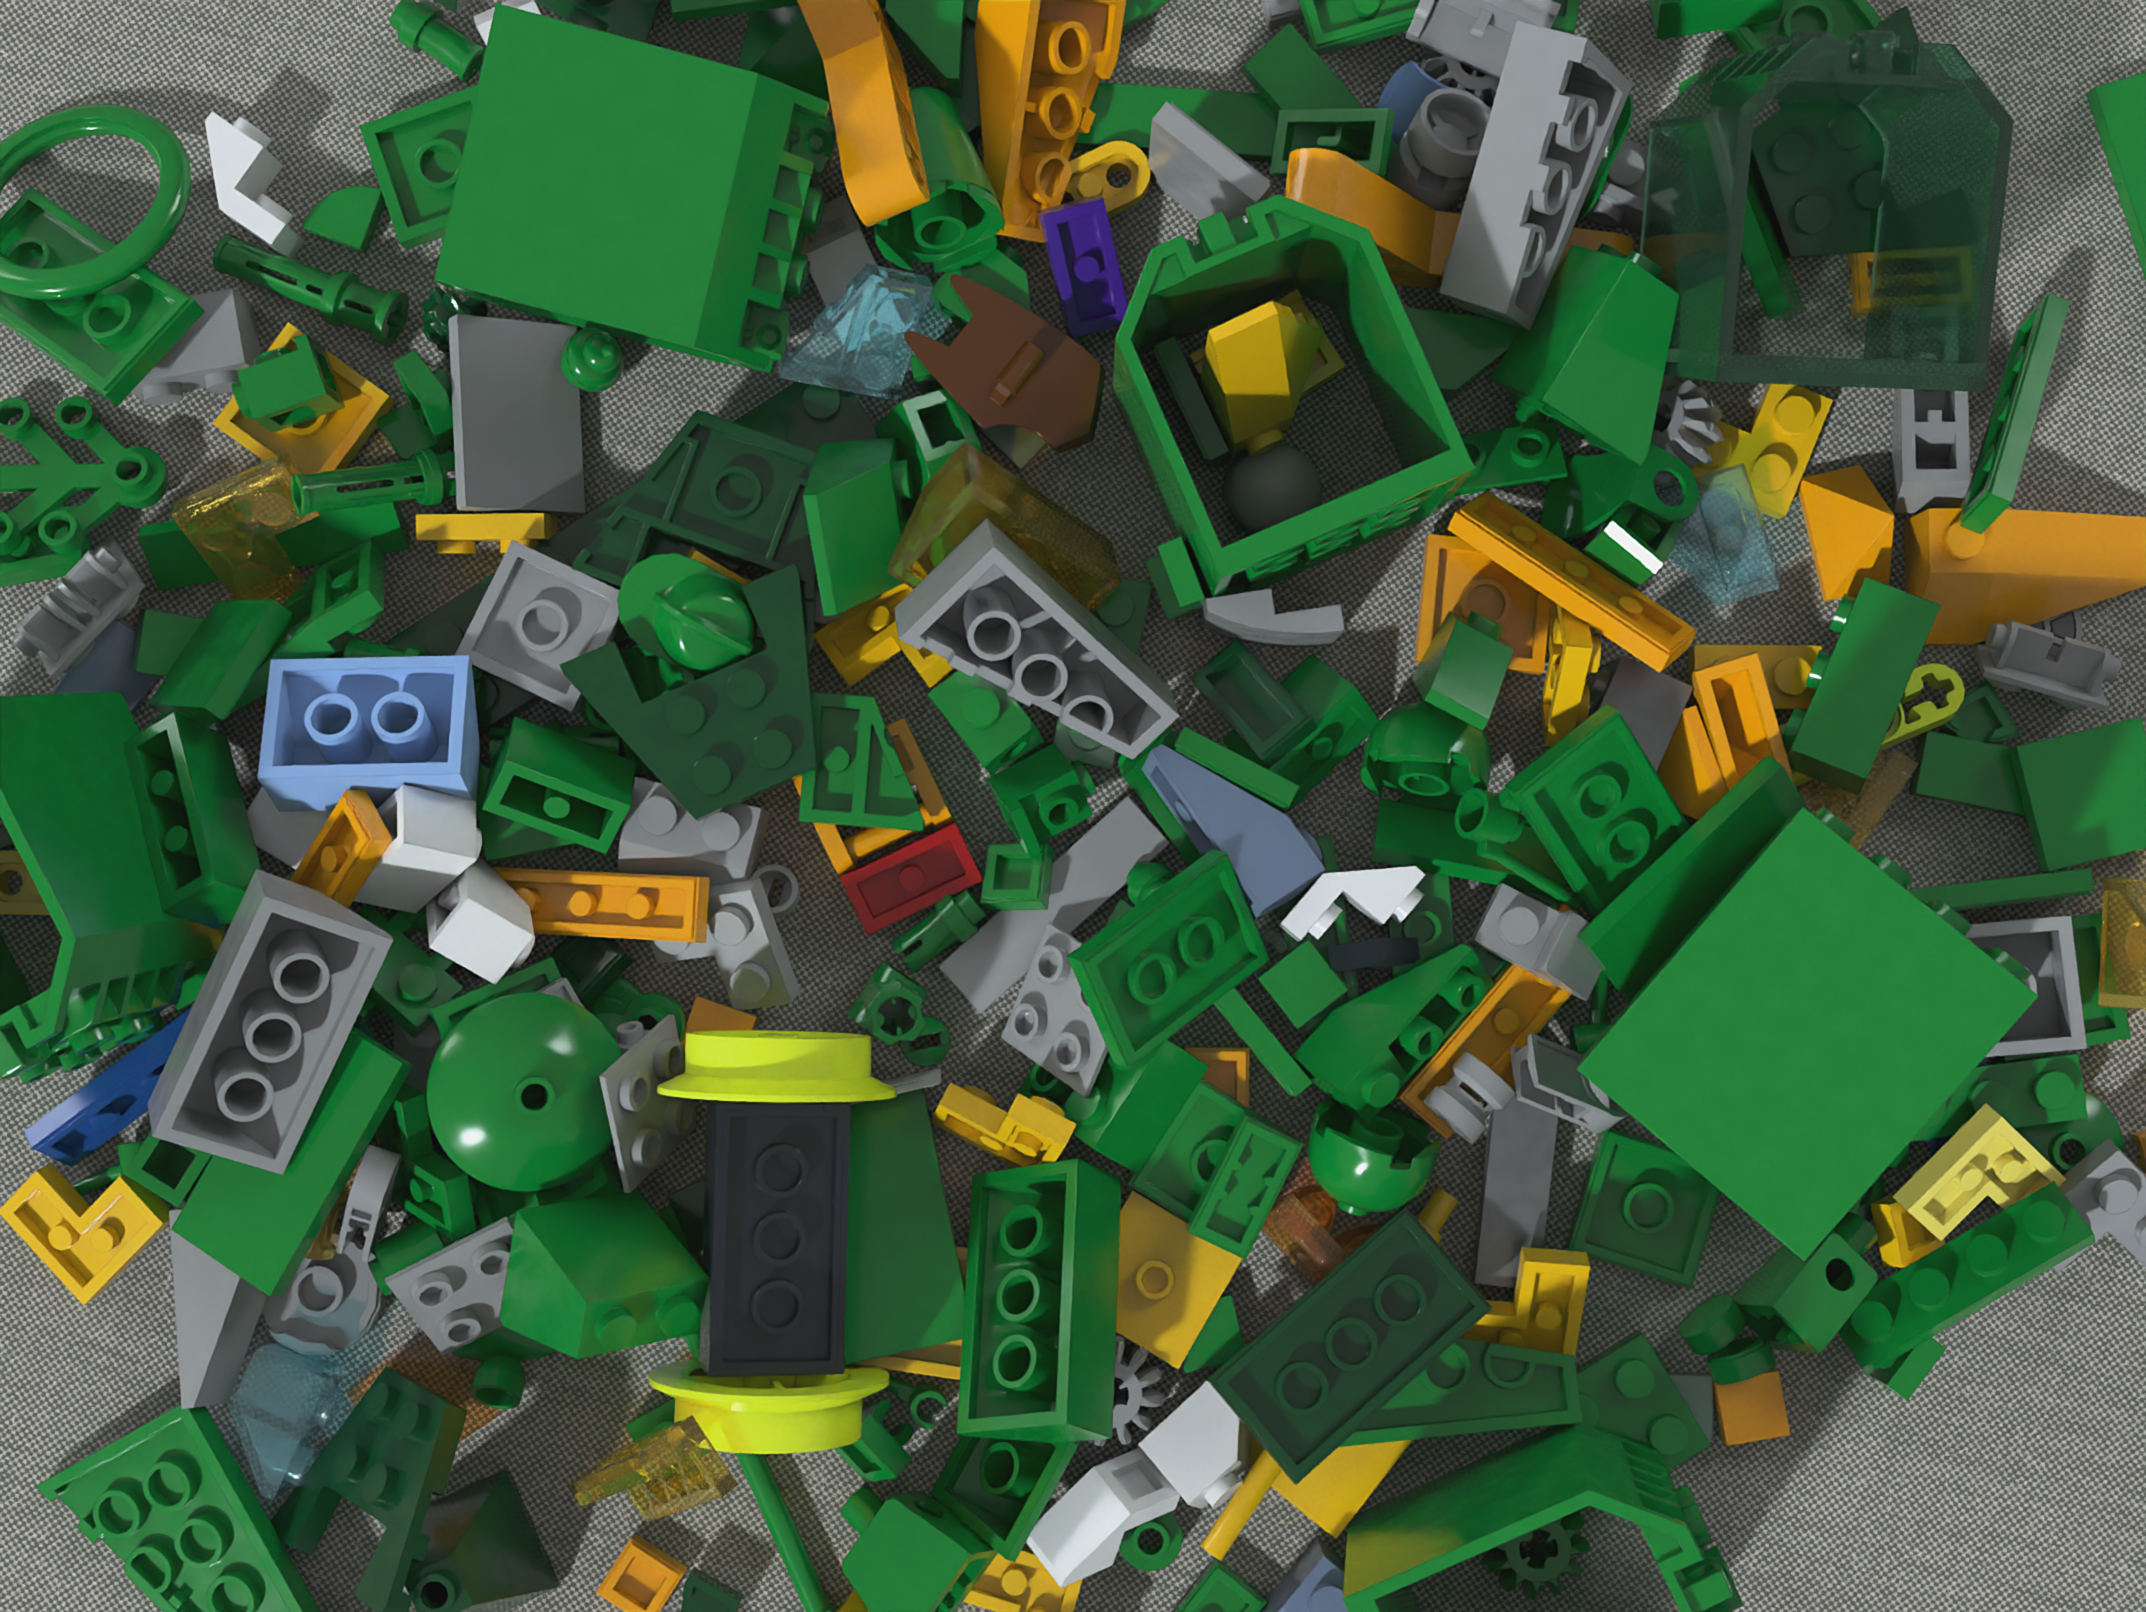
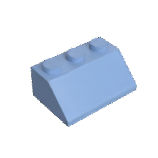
[257,655,480,812]

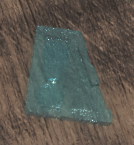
[776,263,933,401]
[1655,463,1783,606]

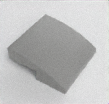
[1200,588,1345,648]

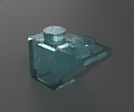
[229,1339,346,1501]

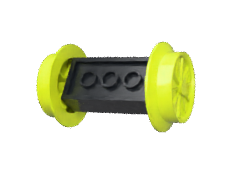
[648,1030,897,1454]

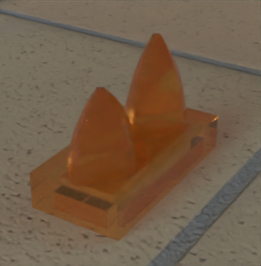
[1261,1184,1382,1286]

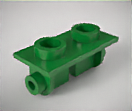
[1448,421,1568,501]

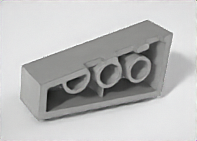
[1439,20,1633,331]
[894,518,1180,760]

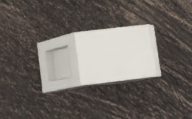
[205,111,305,259]
[801,194,903,348]
[1278,866,1426,942]
[1026,1447,1180,1588]

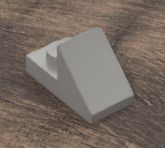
[1469,883,1602,1001]

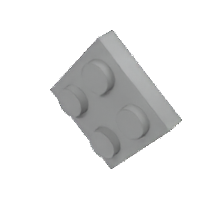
[454,540,621,714]

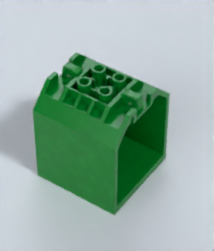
[434,3,836,374]
[1112,194,1475,598]
[0,691,226,1085]
[1342,1423,1744,1612]

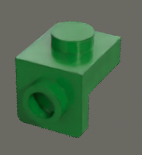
[377,350,454,461]

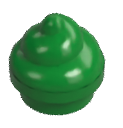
[560,327,624,392]

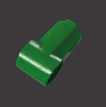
[846,960,929,1046]

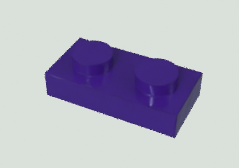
[1038,195,1128,339]

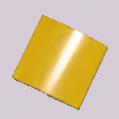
[1248,1434,1413,1539]

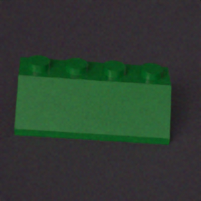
[957,1158,1121,1443]

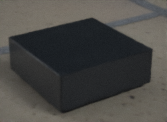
[1328,937,1420,972]

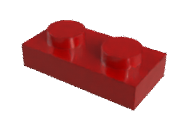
[840,821,983,936]

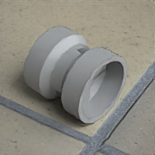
[1423,1052,1515,1144]

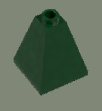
[405,1467,560,1612]

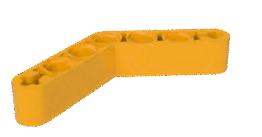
[797,0,930,227]
[1284,148,1634,290]

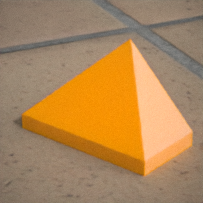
[1797,465,1894,602]
[1692,652,1793,791]
[1656,705,1728,824]

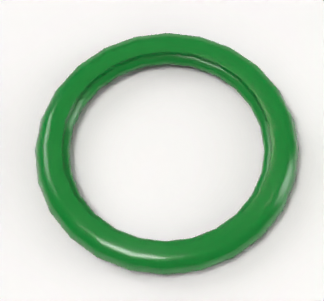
[0,104,191,301]

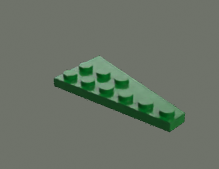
[35,1404,321,1612]

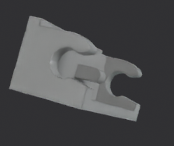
[1405,0,1561,80]

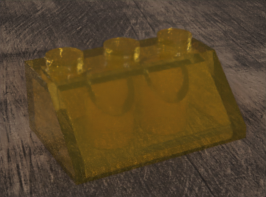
[888,441,1122,614]

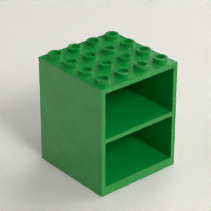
[1577,807,2039,1261]

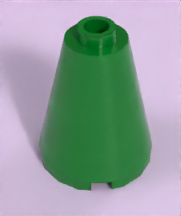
[874,86,1005,273]

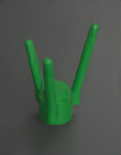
[1455,788,1581,909]

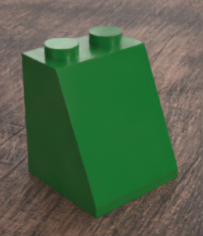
[1490,243,1680,465]
[499,1189,709,1359]

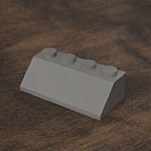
[147,869,393,1175]

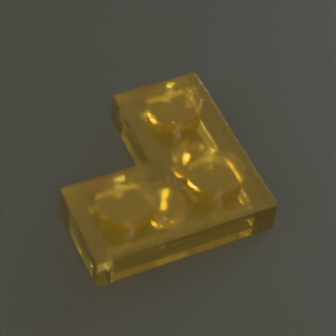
[171,452,321,600]

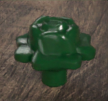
[421,286,488,353]

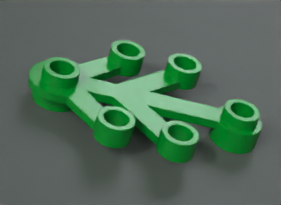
[0,396,168,556]

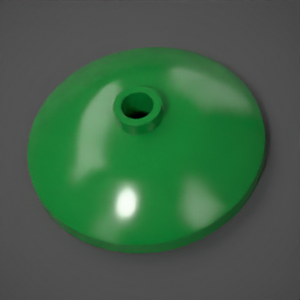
[426,992,622,1192]

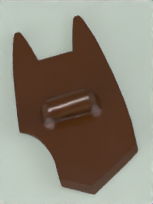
[904,274,1106,454]

